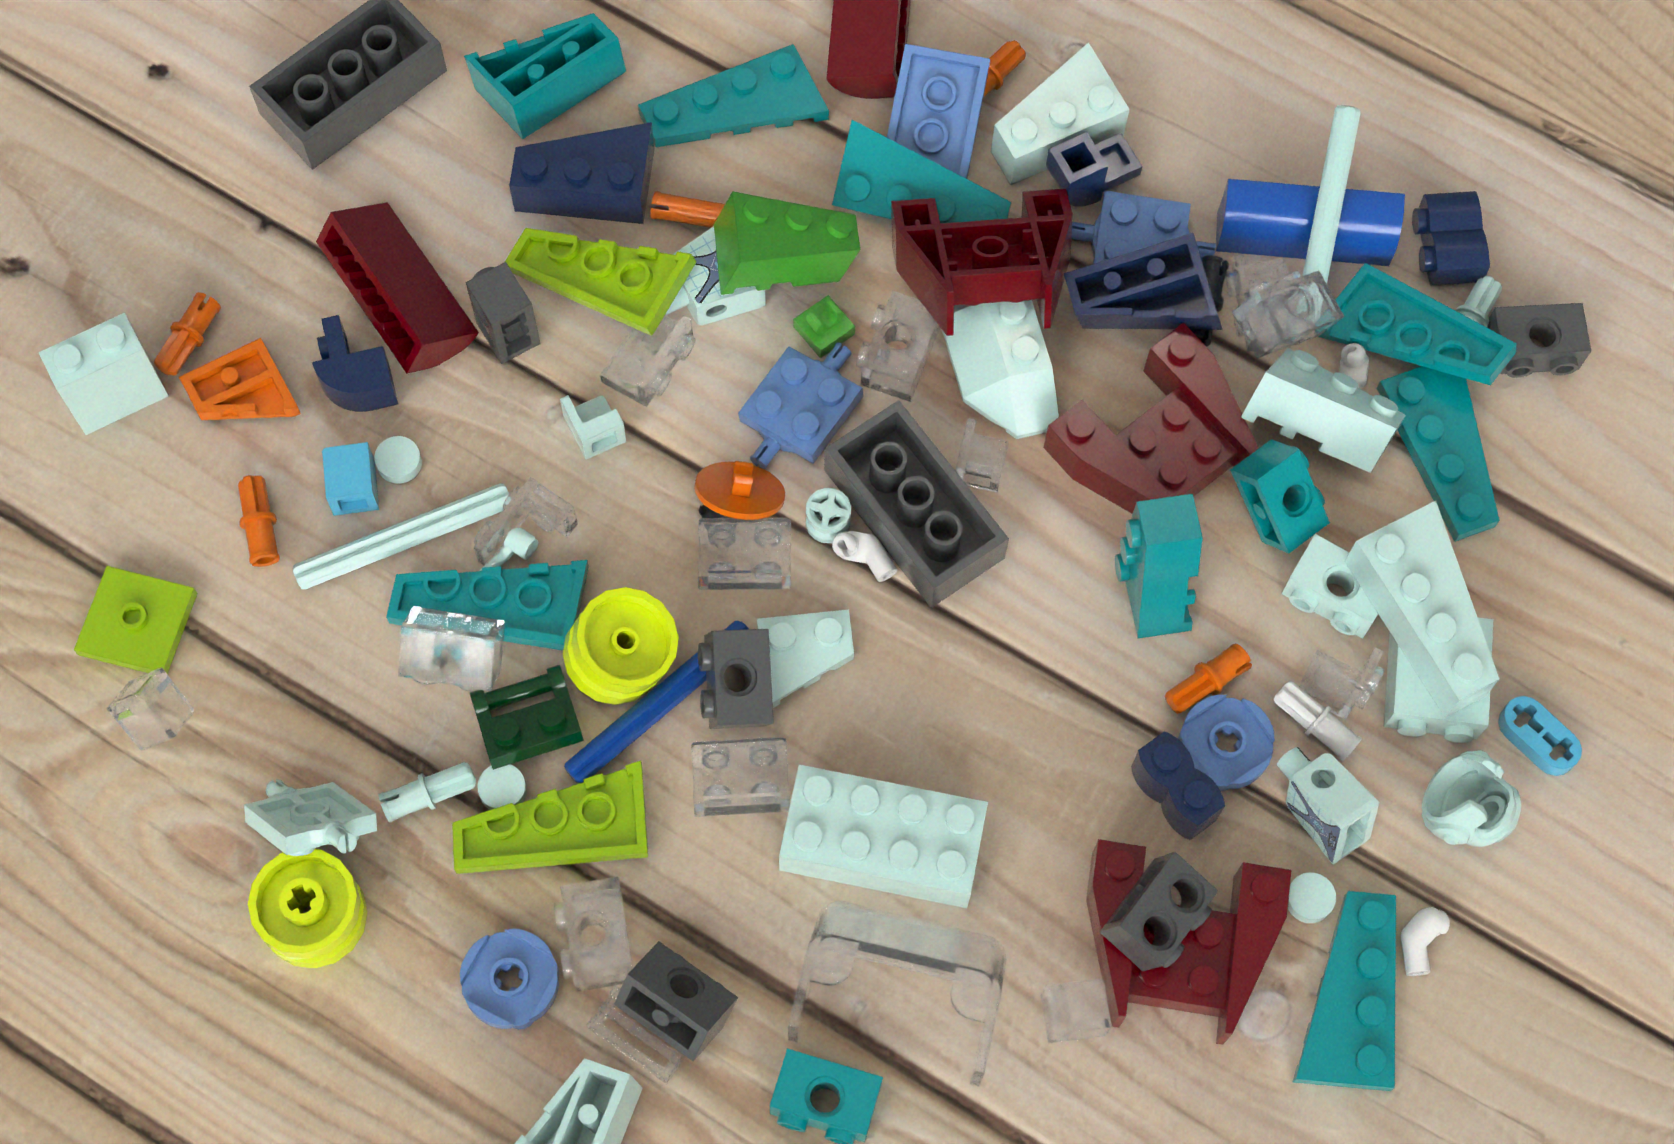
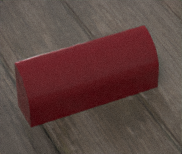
[826,0,910,99]
[316,202,479,374]

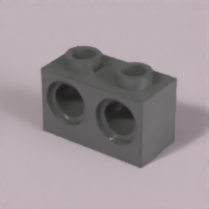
[466,262,540,364]
[1100,852,1218,971]

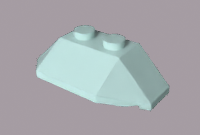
[942,300,1059,439]

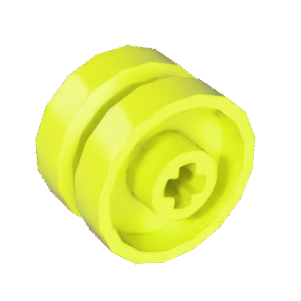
[563,587,679,705]
[247,849,368,968]

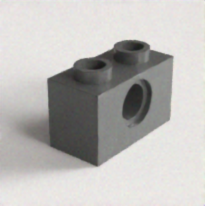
[1487,303,1592,378]
[698,629,774,729]
[614,941,738,1062]

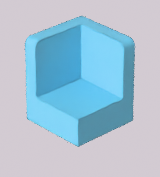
[322,442,379,516]

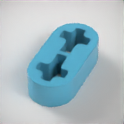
[1498,696,1582,776]

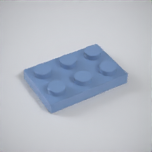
[887,44,990,179]

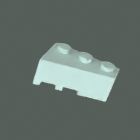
[991,42,1130,185]
[1241,348,1406,473]
[515,1058,643,1144]

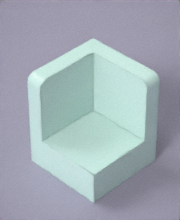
[560,395,626,460]

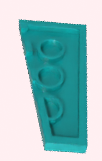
[638,44,829,147]
[832,120,1012,223]
[1314,263,1516,386]
[1376,366,1500,542]
[386,560,589,651]
[1292,891,1396,1091]

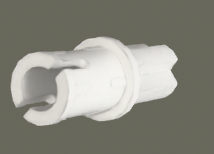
[1274,681,1362,761]

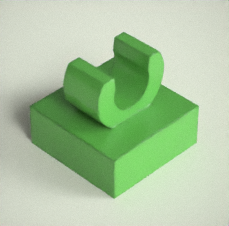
[793,295,856,358]

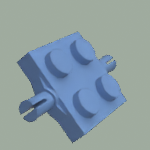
[1072,191,1216,264]
[738,343,863,469]

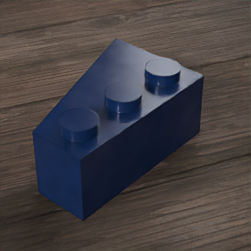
[509,122,655,224]
[1064,233,1223,330]

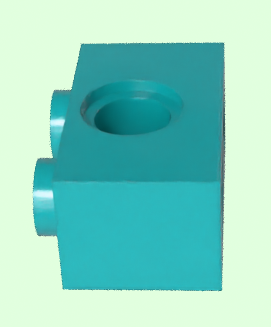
[1230,439,1330,554]
[770,1048,883,1144]

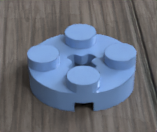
[1178,695,1275,791]
[460,929,559,1030]

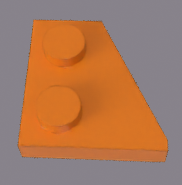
[179,338,301,420]

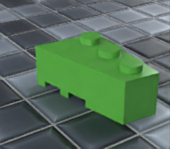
[714,191,861,295]

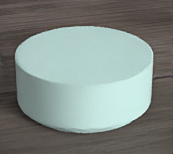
[374,436,422,484]
[478,764,527,810]
[1288,872,1336,923]

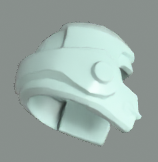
[1422,750,1521,847]

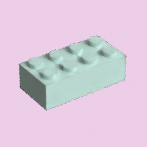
[779,764,988,908]

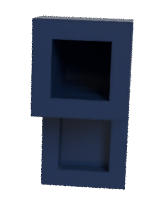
[1046,132,1143,207]
[312,315,398,412]

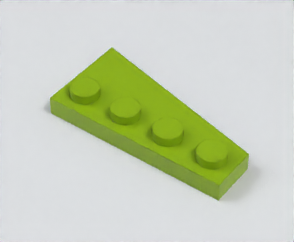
[505,228,696,336]
[452,760,648,874]

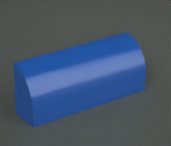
[1216,179,1405,266]

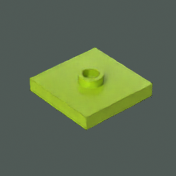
[74,566,198,678]

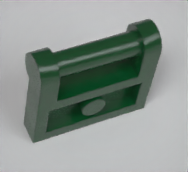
[470,665,584,770]

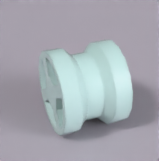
[806,488,851,543]

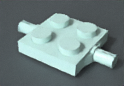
[244,779,377,856]

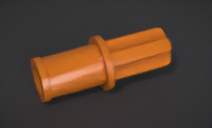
[983,40,1026,98]
[154,292,221,376]
[238,475,280,567]
[1165,643,1252,714]

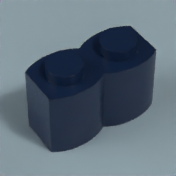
[1412,191,1490,286]
[1131,731,1225,840]

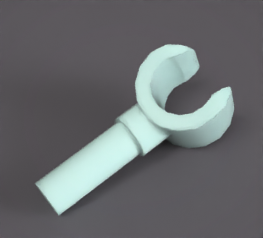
[479,528,539,571]

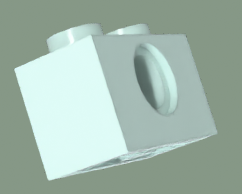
[1282,534,1378,639]

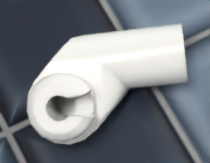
[1339,343,1369,390]
[832,531,897,582]
[1400,907,1450,976]

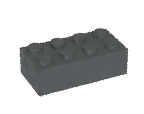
[249,0,447,170]
[824,400,1009,608]

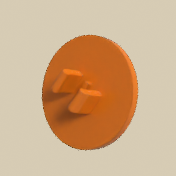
[694,461,785,520]

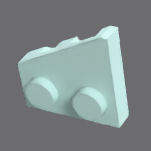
[757,609,854,708]

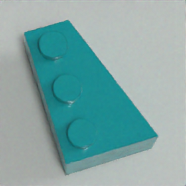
[464,13,626,139]
[1115,494,1203,639]

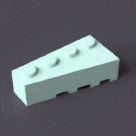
[1345,501,1499,718]

